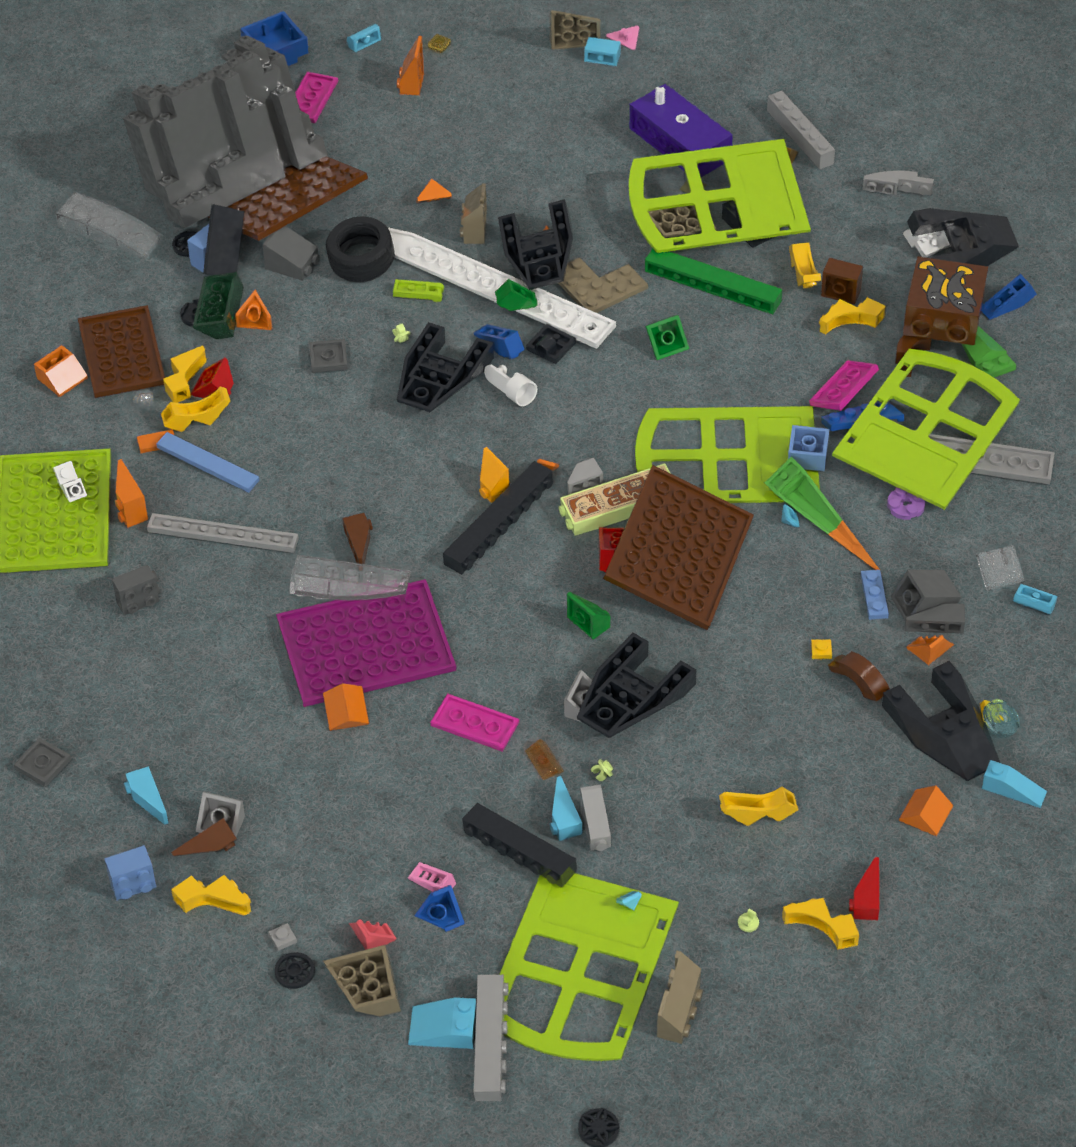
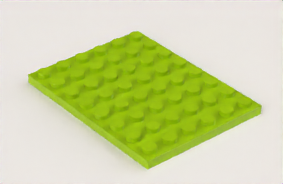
[0,448,111,573]

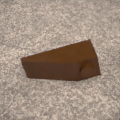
[342,513,373,571]
[171,818,237,857]

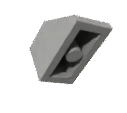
[567,458,603,495]

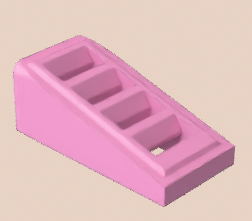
[408,862,456,892]

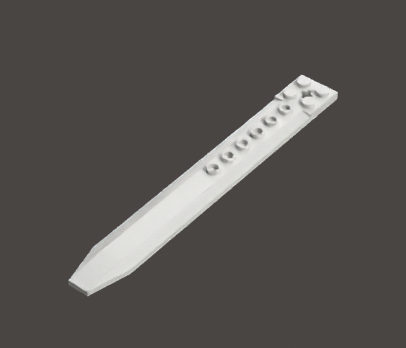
[388,228,616,349]

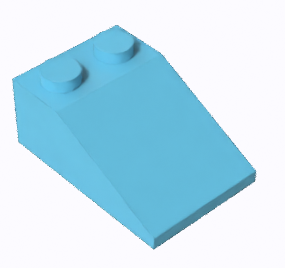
[408,997,477,1049]

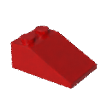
[598,527,624,572]

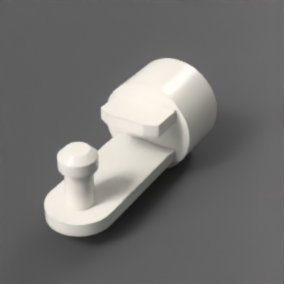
[484,365,537,406]

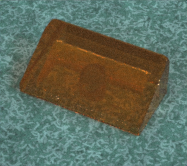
[525,739,564,780]

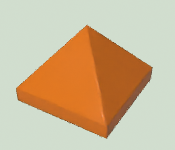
[537,459,559,471]

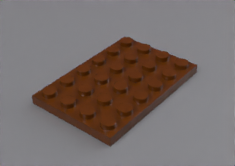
[78,305,165,398]

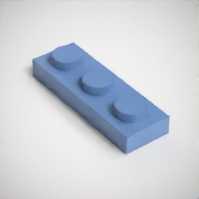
[861,570,889,620]

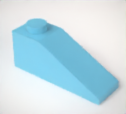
[982,760,1047,808]
[124,766,168,825]
[550,776,582,841]

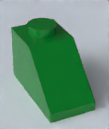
[495,279,538,311]

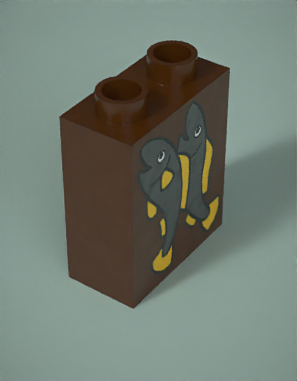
[903,256,988,346]

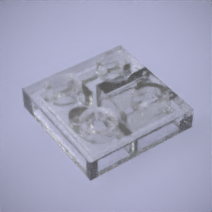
[976,545,1025,591]

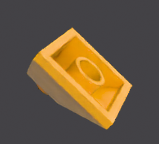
[479,447,509,503]

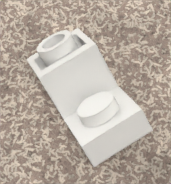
[52,461,87,502]

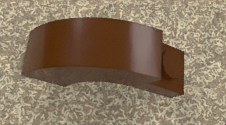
[895,335,931,377]
[828,651,890,701]

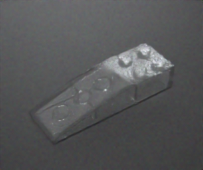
[56,192,165,259]
[289,555,411,600]

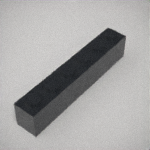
[462,803,577,887]

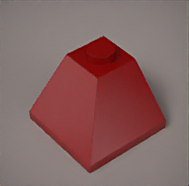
[190,357,234,399]

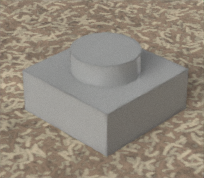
[269,923,297,951]

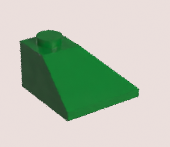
[645,315,689,360]
[567,592,611,640]

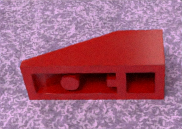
[849,857,879,920]

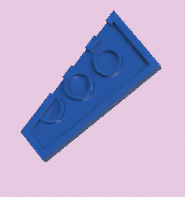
[822,400,904,431]

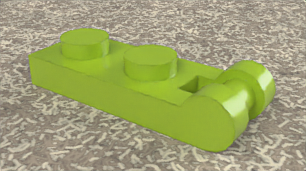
[393,279,444,302]

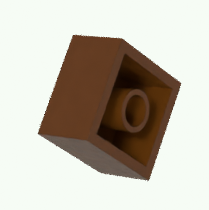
[821,258,863,305]

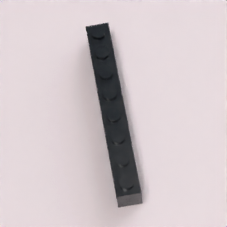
[443,461,553,575]

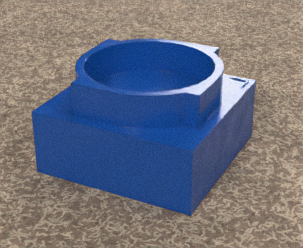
[240,11,309,66]

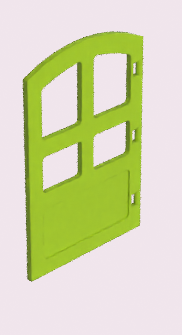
[629,139,811,253]
[832,349,1020,510]
[635,406,820,503]
[499,873,679,1061]

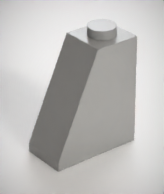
[580,785,611,851]

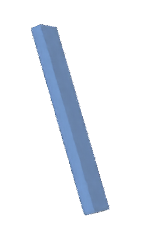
[156,432,259,493]

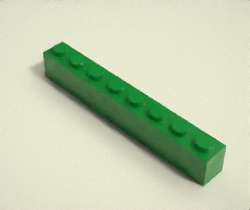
[645,248,782,314]

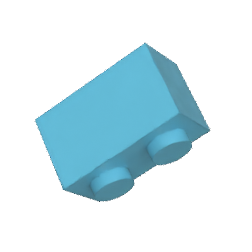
[584,37,621,66]

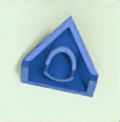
[414,885,465,932]

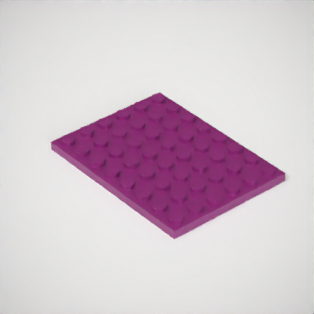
[276,579,457,707]

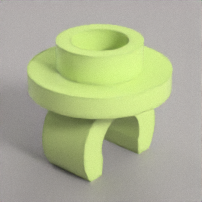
[392,324,411,343]
[591,759,613,781]
[738,909,759,932]

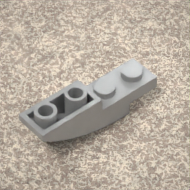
[863,171,934,196]

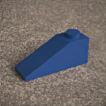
[981,274,1037,320]
[474,324,525,359]

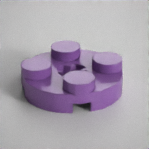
[887,487,925,520]

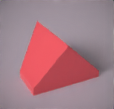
[349,920,397,950]

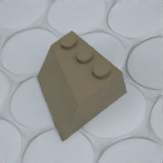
[323,945,401,1017]

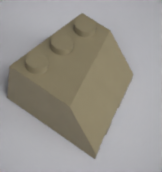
[549,10,600,50]
[460,183,487,244]
[648,206,717,238]
[657,950,703,1044]

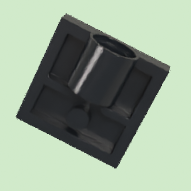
[526,324,576,364]

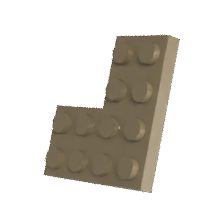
[558,257,648,313]

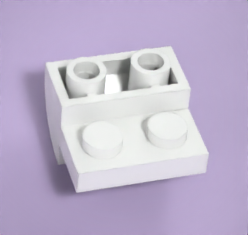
[903,229,950,258]

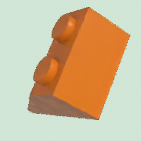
[397,36,424,95]
[115,459,148,528]

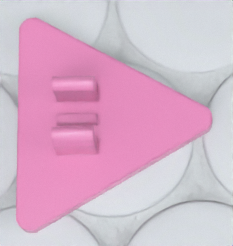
[606,26,639,50]

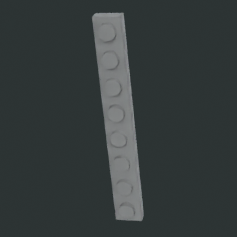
[147,513,299,553]

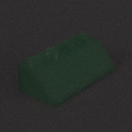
[193,272,244,339]

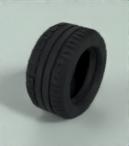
[326,216,395,282]

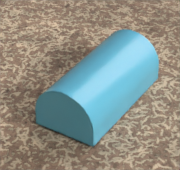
[347,24,381,52]
[1013,584,1057,615]

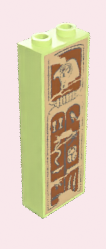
[559,463,670,536]

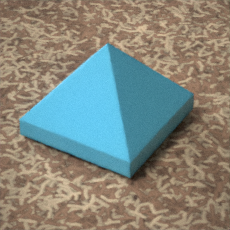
[781,504,799,527]
[616,891,642,910]

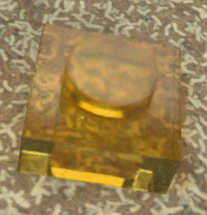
[428,34,451,53]

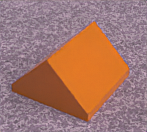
[323,683,369,731]
[899,786,953,836]

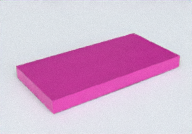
[295,72,338,123]
[809,360,879,411]
[430,693,519,752]

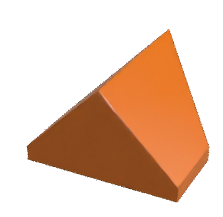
[416,179,452,203]
[235,290,272,330]
[906,635,954,665]

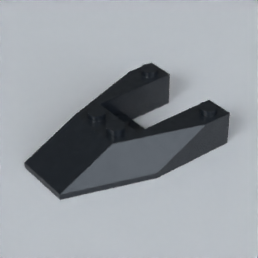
[498,199,573,290]
[907,208,1019,267]
[397,322,494,413]
[577,632,697,738]
[882,661,1000,781]

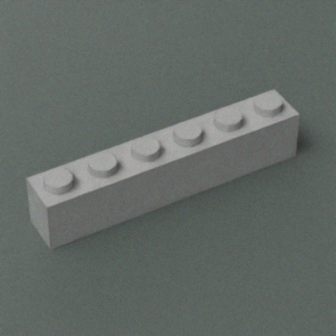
[767,91,835,170]
[474,975,509,1101]

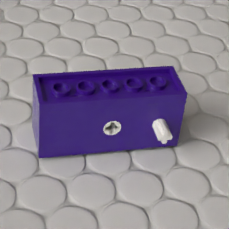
[629,84,733,177]

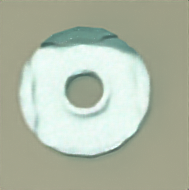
[983,699,1020,738]

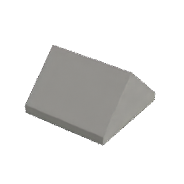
[564,670,592,722]
[196,792,245,836]

